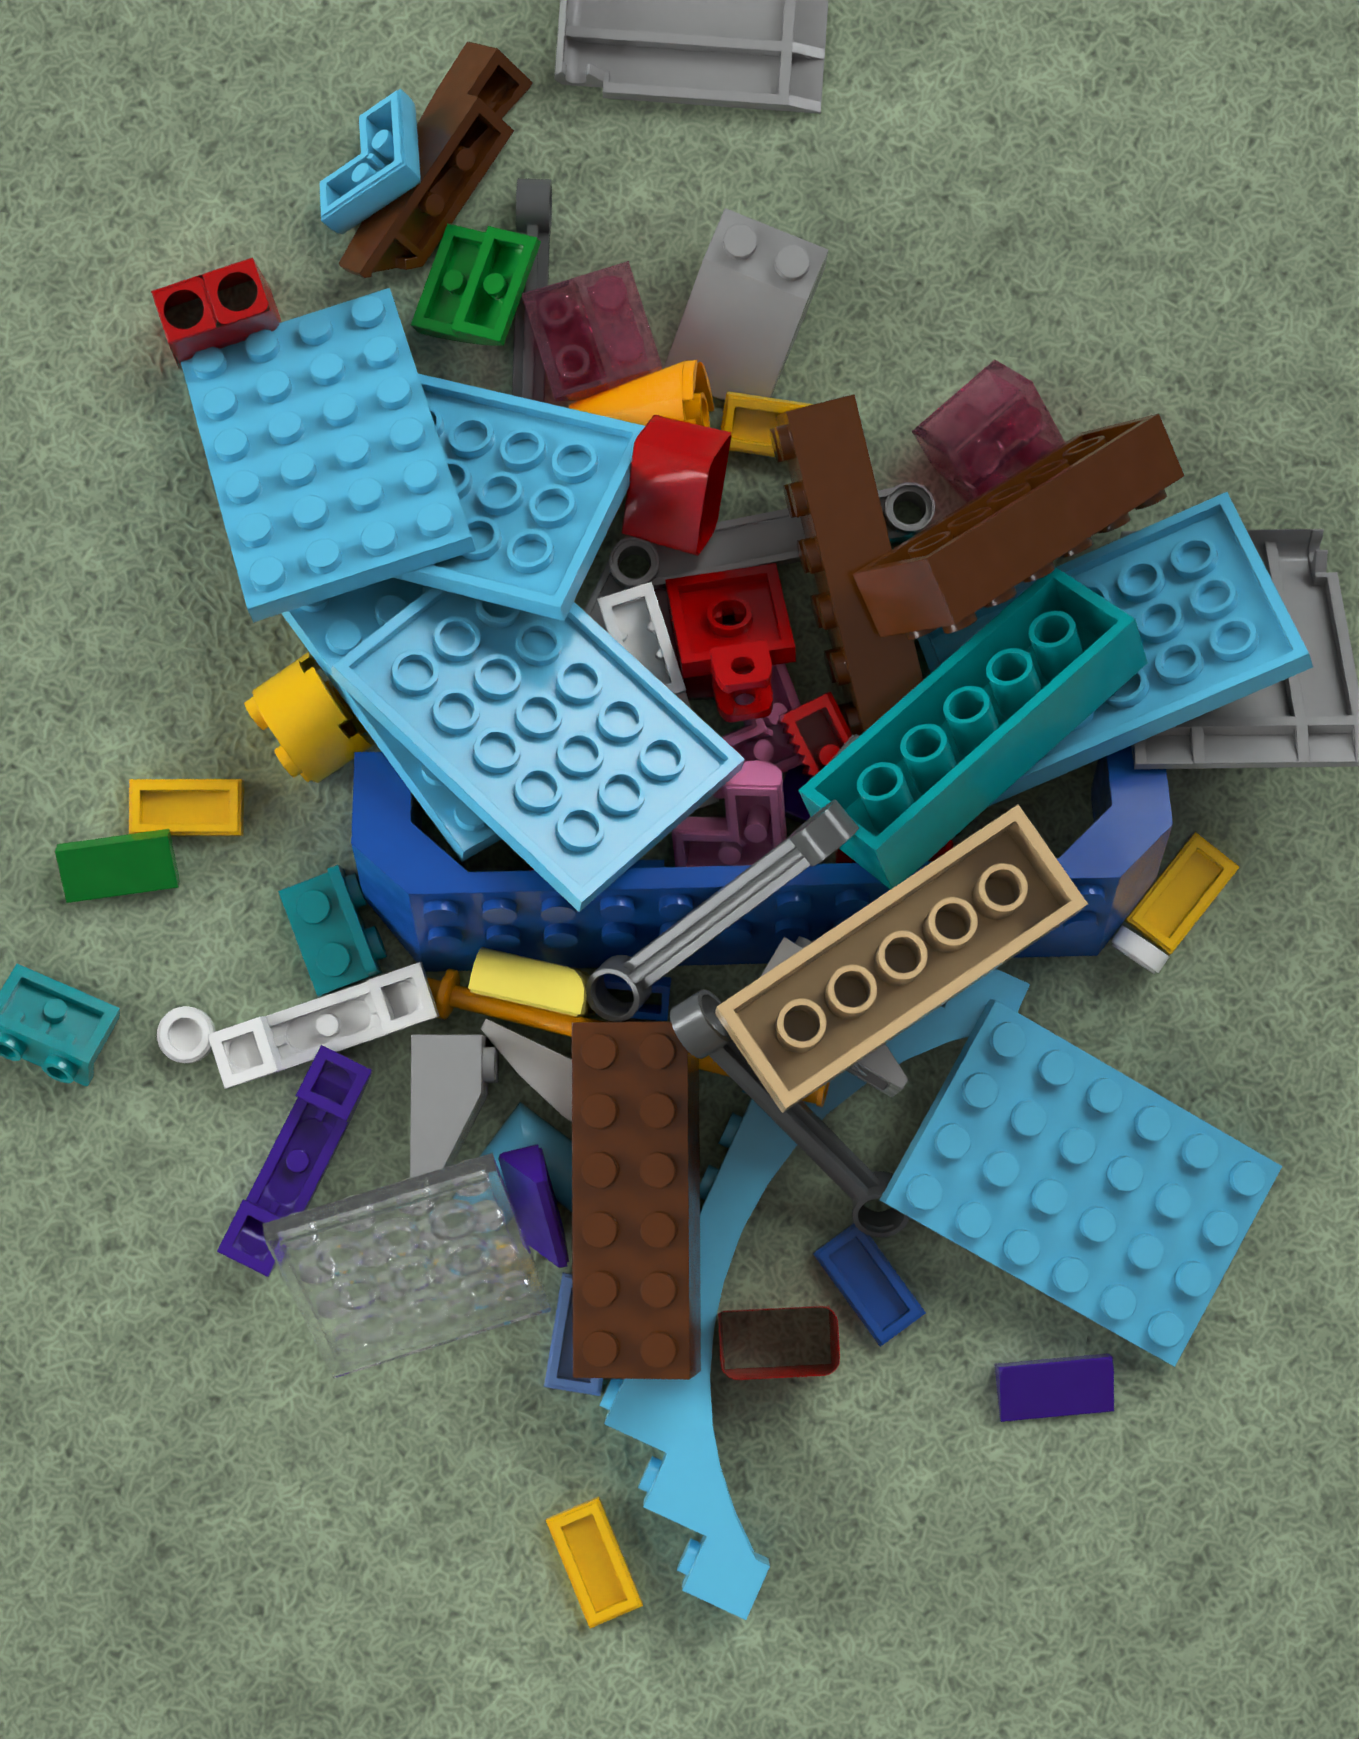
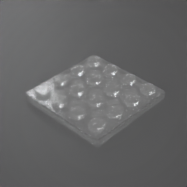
[263,1153,551,1379]

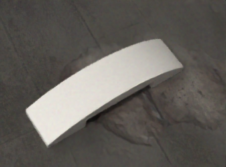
[208,962,439,1089]

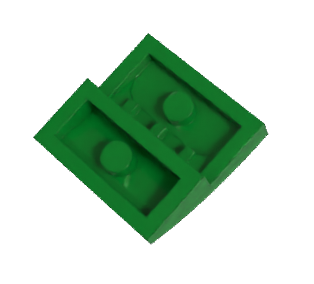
[411,223,541,346]

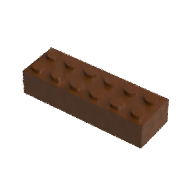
[770,394,923,736]
[853,413,1184,640]
[572,1022,701,1380]

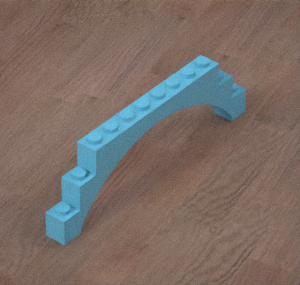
[599,969,1030,1620]

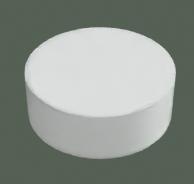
[1111,925,1169,974]
[157,1006,216,1063]

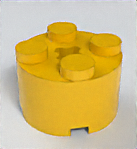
[244,652,375,783]

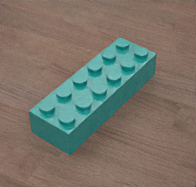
[798,567,1148,890]

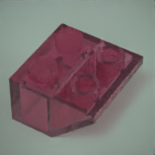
[522,261,662,402]
[912,359,1065,504]

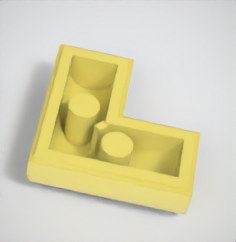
[468,947,595,1017]

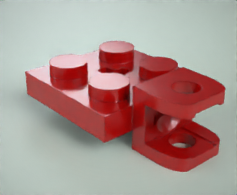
[665,563,796,723]

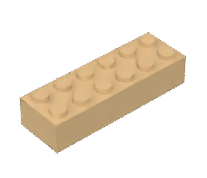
[715,804,1088,1113]

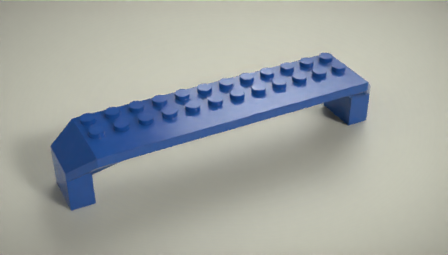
[351,746,1173,972]

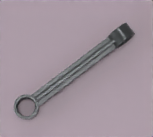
[512,178,552,403]
[586,799,859,1022]
[670,989,909,1237]

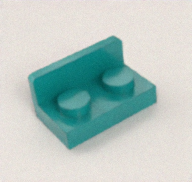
[278,865,387,997]
[0,964,120,1086]

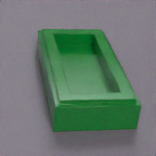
[55,829,180,903]

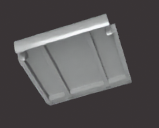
[554,0,828,114]
[1120,529,1359,769]

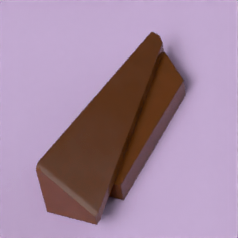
[339,42,533,278]

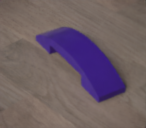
[217,1045,373,1277]

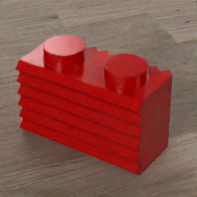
[777,691,852,781]

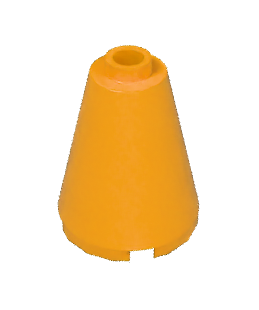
[569,359,714,427]

